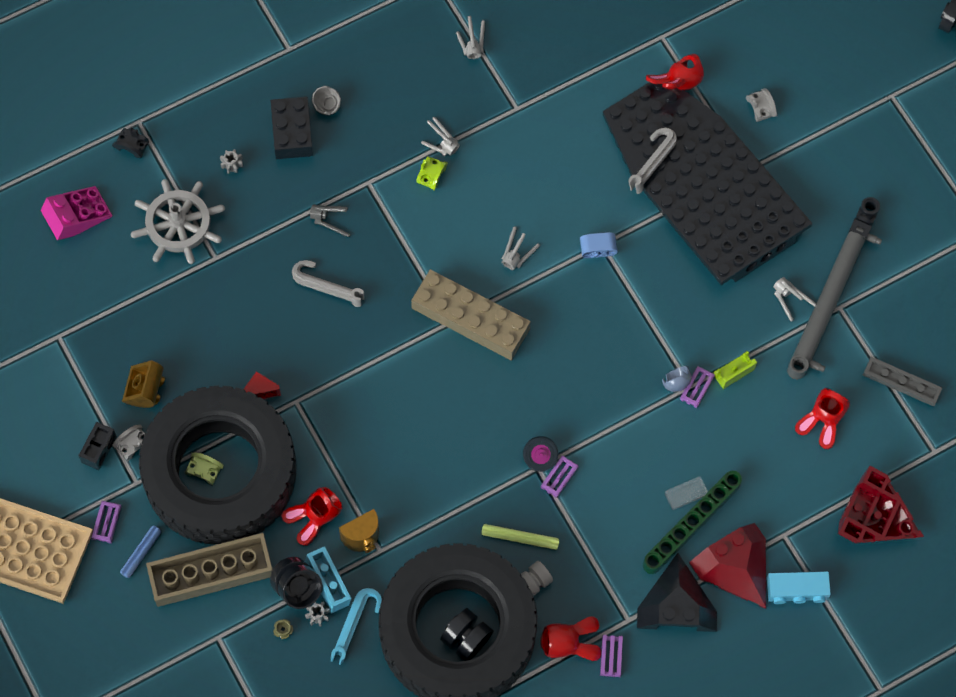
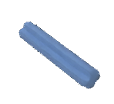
[120,525,161,578]

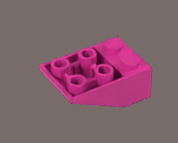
[41,186,112,240]

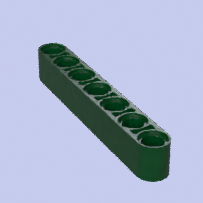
[643,470,742,574]

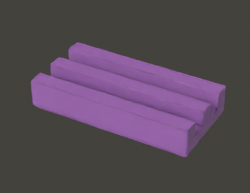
[680,366,715,408]
[540,455,578,498]
[91,501,122,543]
[600,635,623,677]

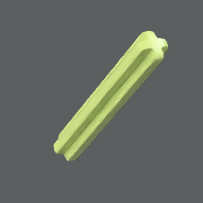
[482,524,559,550]

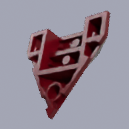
[838,466,924,543]
[689,523,766,609]

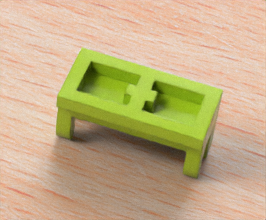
[713,351,757,389]

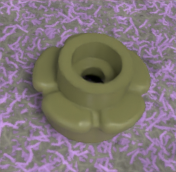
[273,619,293,639]

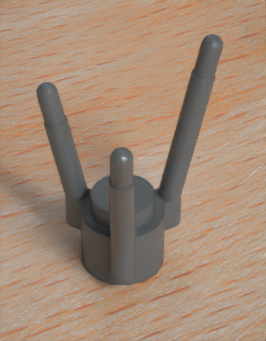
[310,204,350,237]

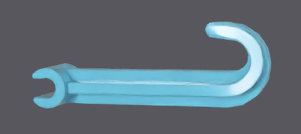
[330,588,382,665]

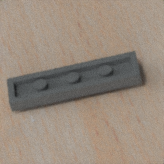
[863,357,942,406]

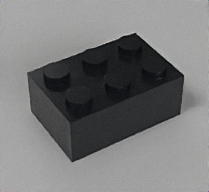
[270,97,313,159]

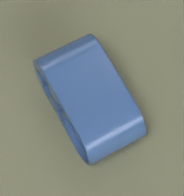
[580,232,618,258]

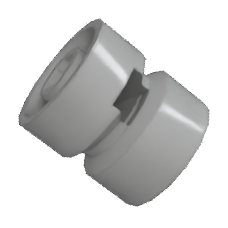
[521,561,553,596]

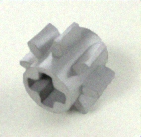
[220,149,243,173]
[305,602,330,627]

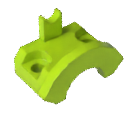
[416,156,448,190]

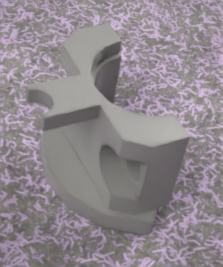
[746,88,777,122]
[113,425,145,461]

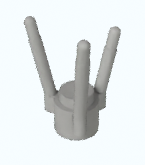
[456,16,485,59]
[421,117,460,156]
[501,226,540,270]
[773,277,816,321]

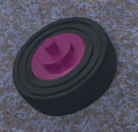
[523,436,558,472]

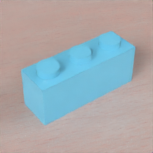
[305,546,351,614]
[766,572,831,604]

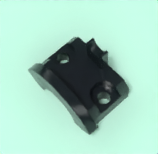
[112,127,149,158]

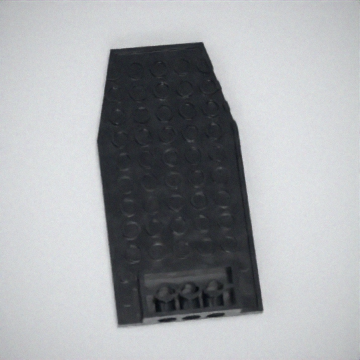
[603,82,812,285]

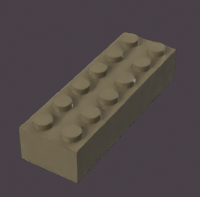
[411,269,531,361]
[146,533,272,607]

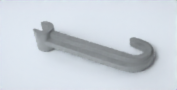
[628,128,677,194]
[292,260,364,307]

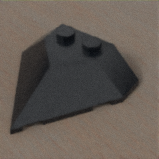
[637,553,717,632]

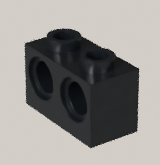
[78,422,117,470]

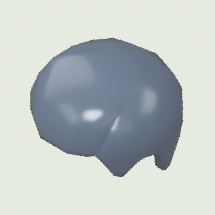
[662,366,692,392]

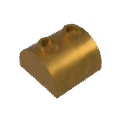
[122,360,165,408]
[339,509,379,553]

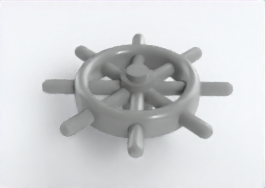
[131,179,225,264]

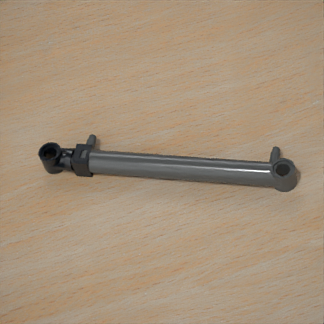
[787,197,882,380]

